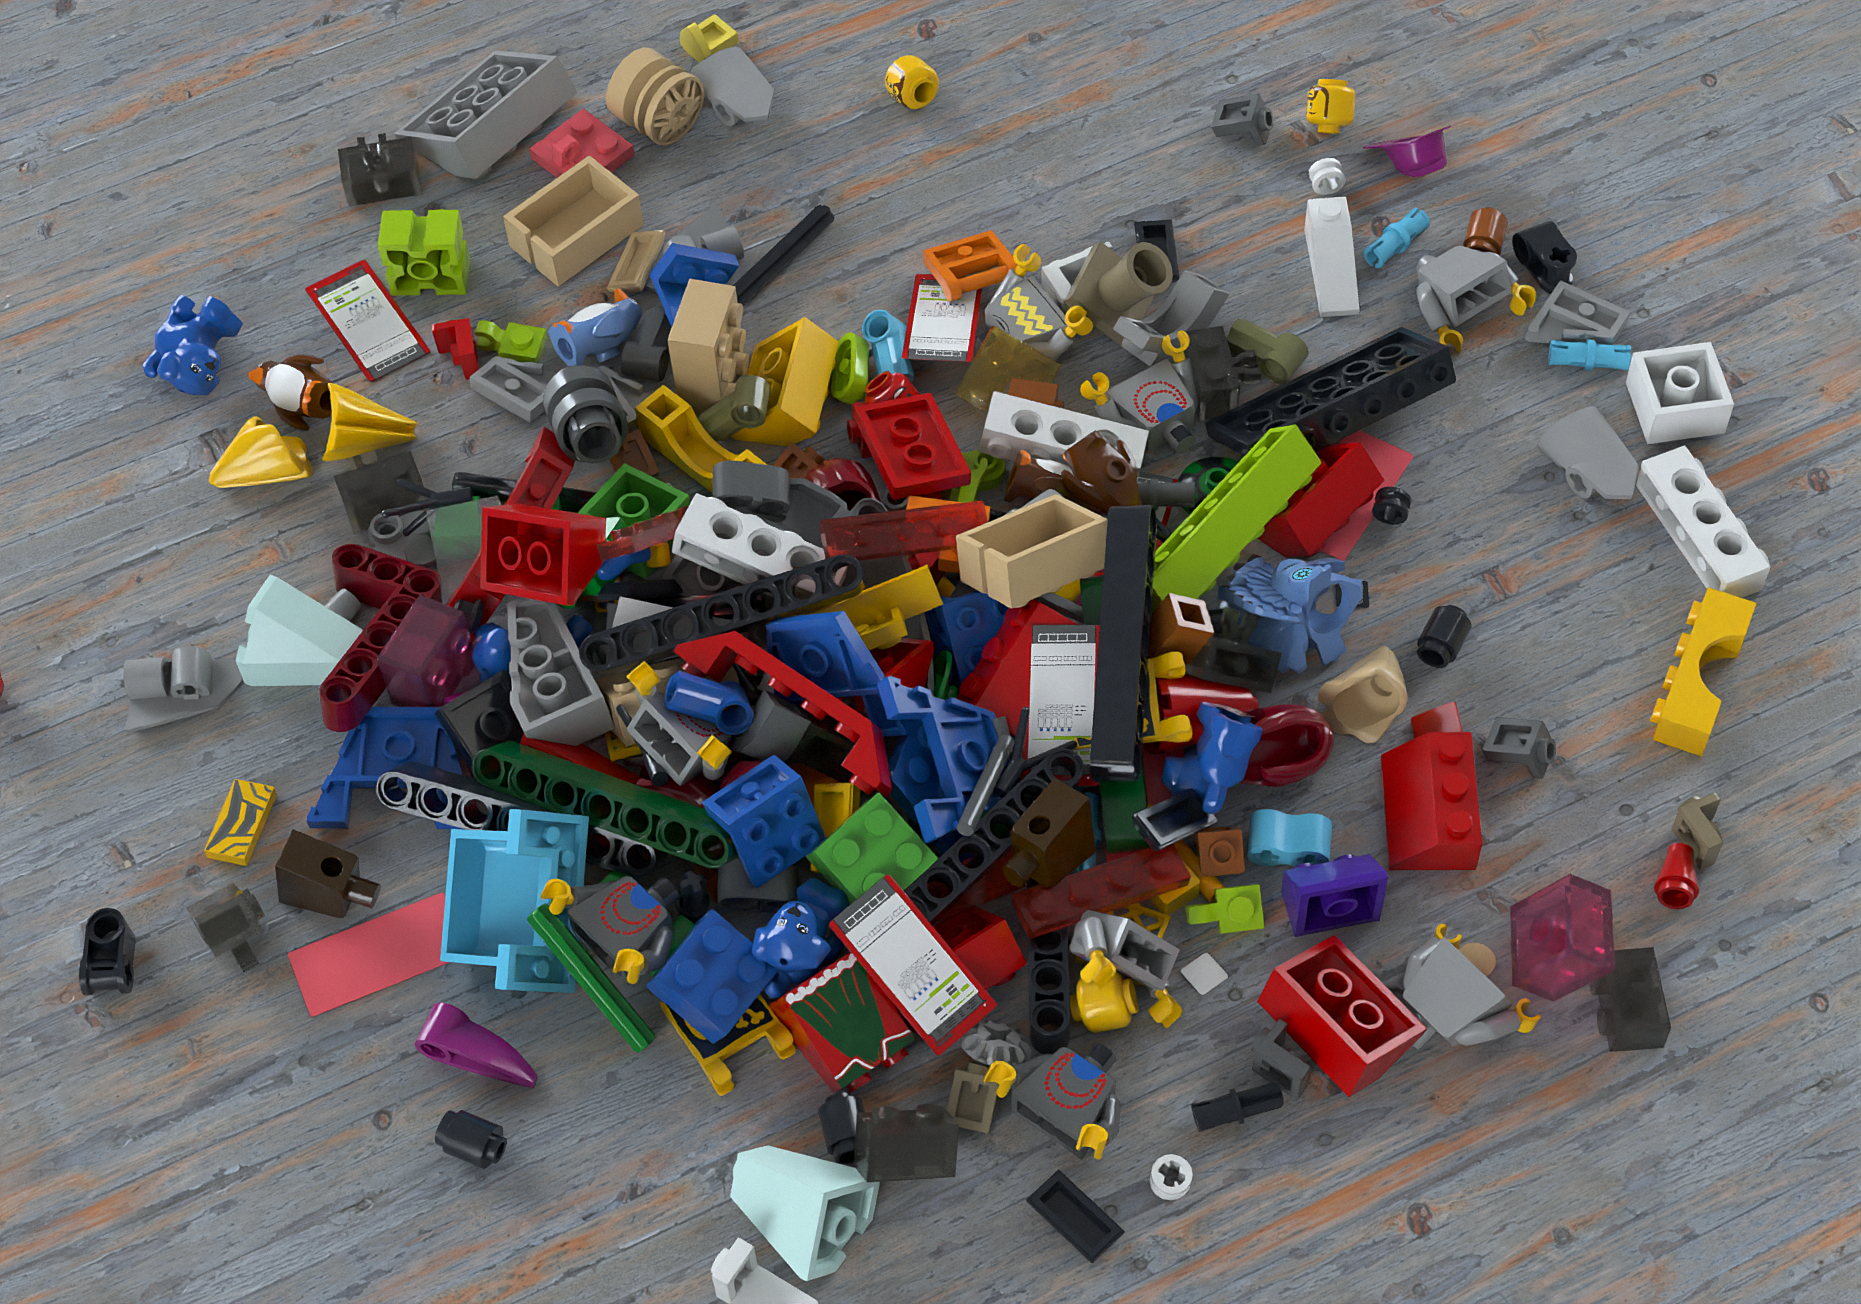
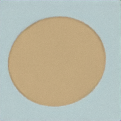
[1459,943,1496,976]

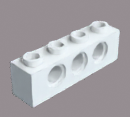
[978,391,1149,478]
[1636,445,1770,598]
[672,493,848,613]

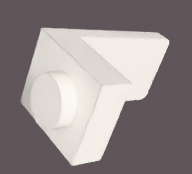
[1041,242,1113,315]
[711,1237,818,1304]

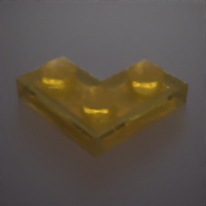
[954,326,1062,414]

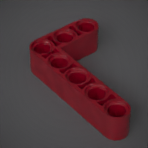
[319,544,443,732]

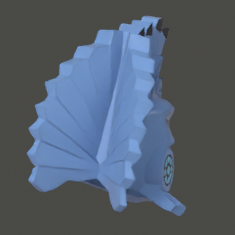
[1217,554,1363,674]

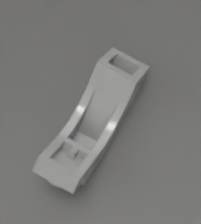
[1113,270,1229,367]

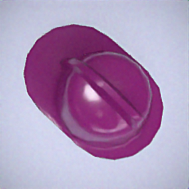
[1363,125,1451,177]

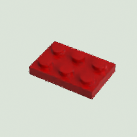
[854,393,971,500]

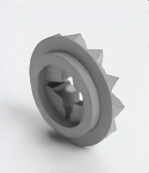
[960,1020,1033,1067]

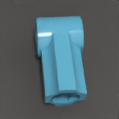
[862,309,915,382]

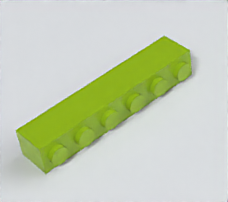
[1151,424,1322,615]

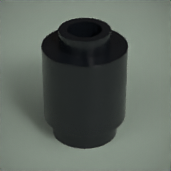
[1417,605,1472,668]
[818,1092,872,1164]
[435,1110,507,1169]

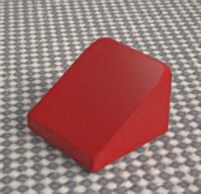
[1410,702,1463,739]

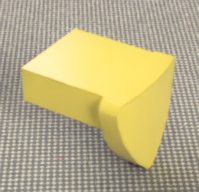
[680,14,739,62]

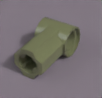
[1225,318,1309,384]
[699,375,771,442]

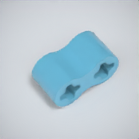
[1247,809,1333,866]

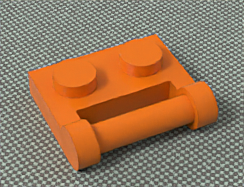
[923,230,1017,302]

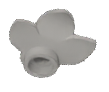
[368,510,439,567]

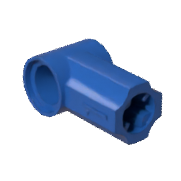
[663,670,754,735]

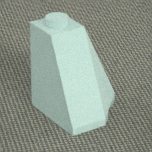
[236,574,363,686]
[730,1145,881,1281]

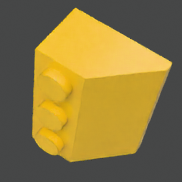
[731,317,839,447]

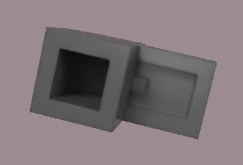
[730,689,811,762]

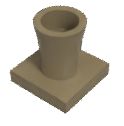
[1064,241,1173,348]

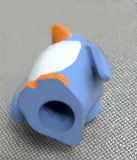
[548,288,642,366]

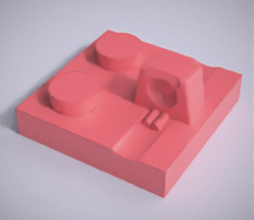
[529,108,635,178]

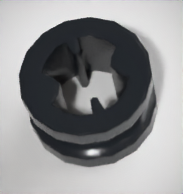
[1372,487,1412,525]

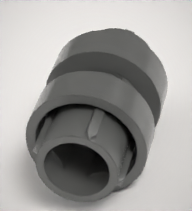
[543,365,628,463]

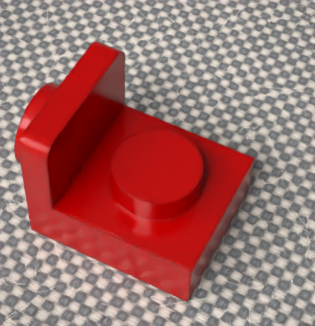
[431,318,480,380]

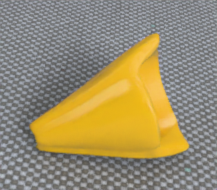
[322,383,418,461]
[209,416,313,488]

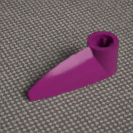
[414,1003,538,1088]

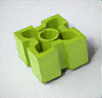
[377,209,470,296]

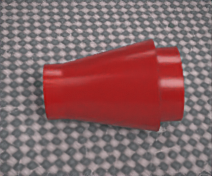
[1654,843,1699,909]

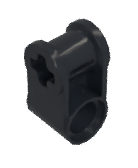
[1512,221,1577,294]
[79,908,136,996]

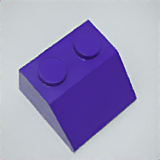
[1281,854,1388,937]

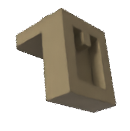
[1671,793,1723,870]
[944,1062,999,1134]

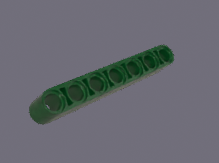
[1080,575,1152,854]
[472,741,739,868]

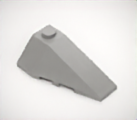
[507,597,615,746]

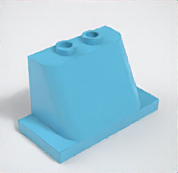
[440,809,589,993]

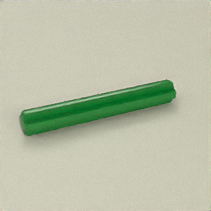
[527,903,656,1053]

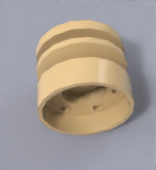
[605,47,705,146]

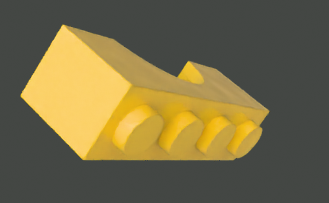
[635,385,767,494]
[1650,587,1757,757]

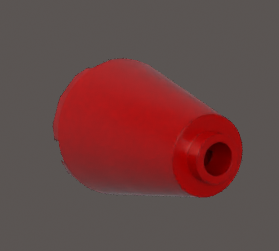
[1143,675,1259,754]

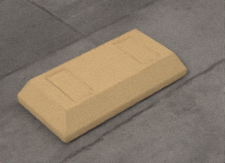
[606,230,665,293]

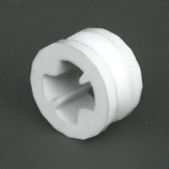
[1309,158,1346,195]
[1149,1154,1193,1200]

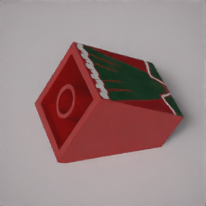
[769,952,916,1093]

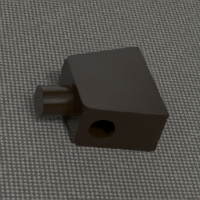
[1002,778,1096,887]
[275,829,381,918]

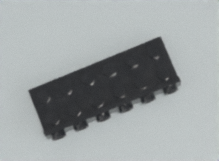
[1205,327,1456,456]

